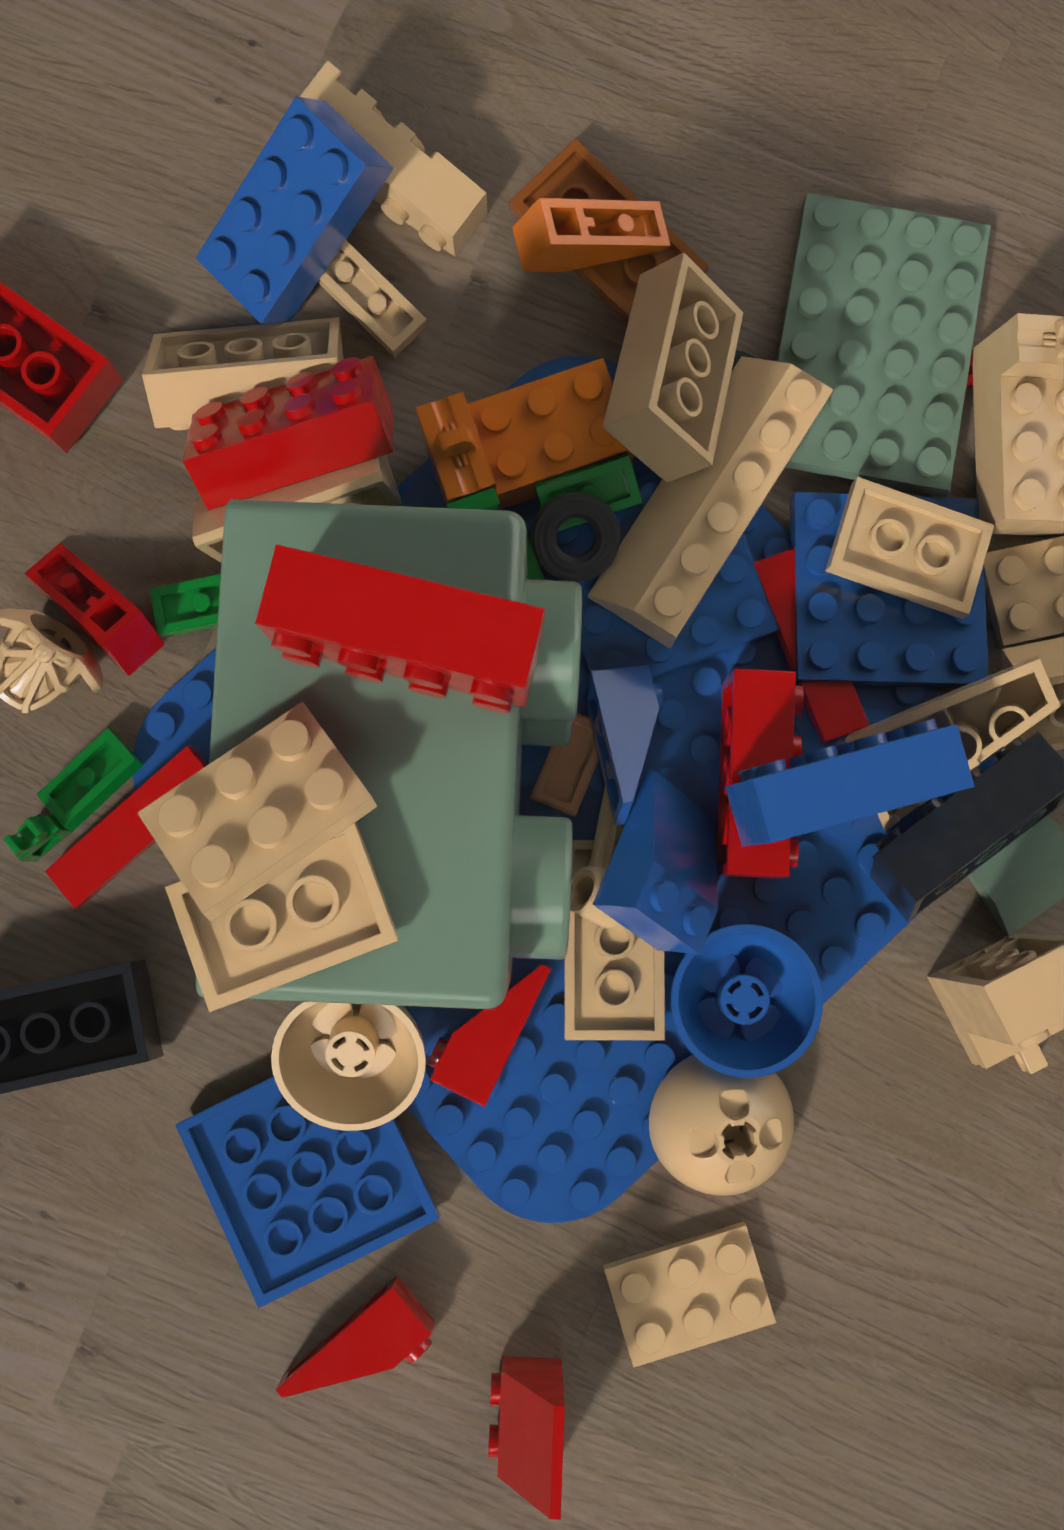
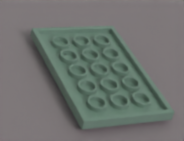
[776,192,991,497]

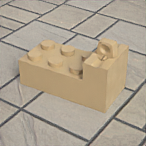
[972,313,1064,537]
[927,933,1064,1074]

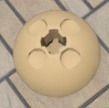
[271,1002,426,1131]
[649,1055,794,1196]

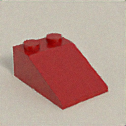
[488,1356,565,1520]

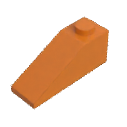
[512,198,671,272]

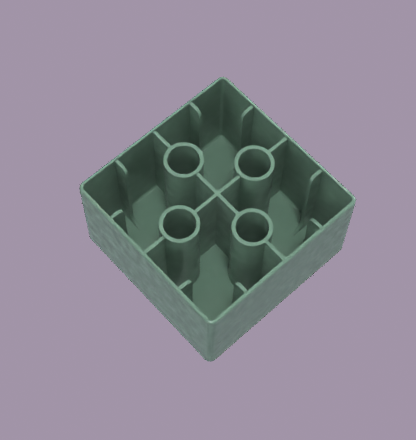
[196,499,582,1009]

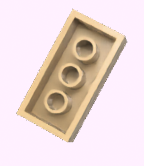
[603,253,743,483]

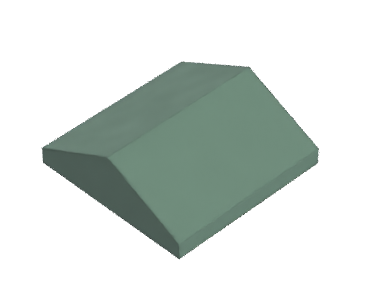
[968,816,1064,936]

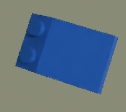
[592,770,718,955]

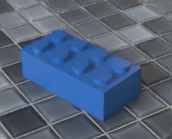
[196,96,394,324]
[725,719,975,847]

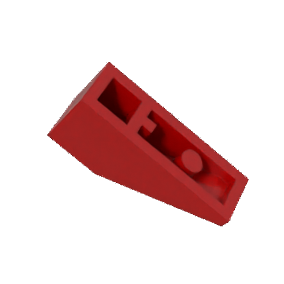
[24,543,165,676]
[427,963,551,1107]
[276,1275,435,1398]

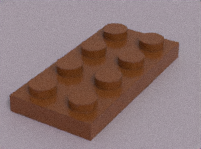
[509,138,709,323]

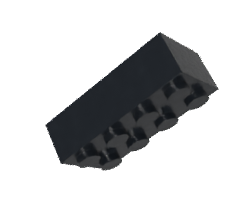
[869,732,1064,922]
[0,960,164,1094]

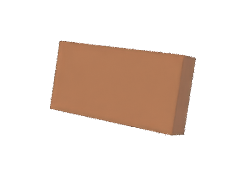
[530,713,599,818]

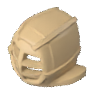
[0,608,103,713]

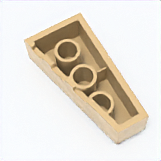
[300,61,488,257]
[845,655,1061,831]

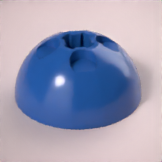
[671,924,823,1078]

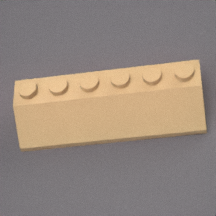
[587,356,833,649]

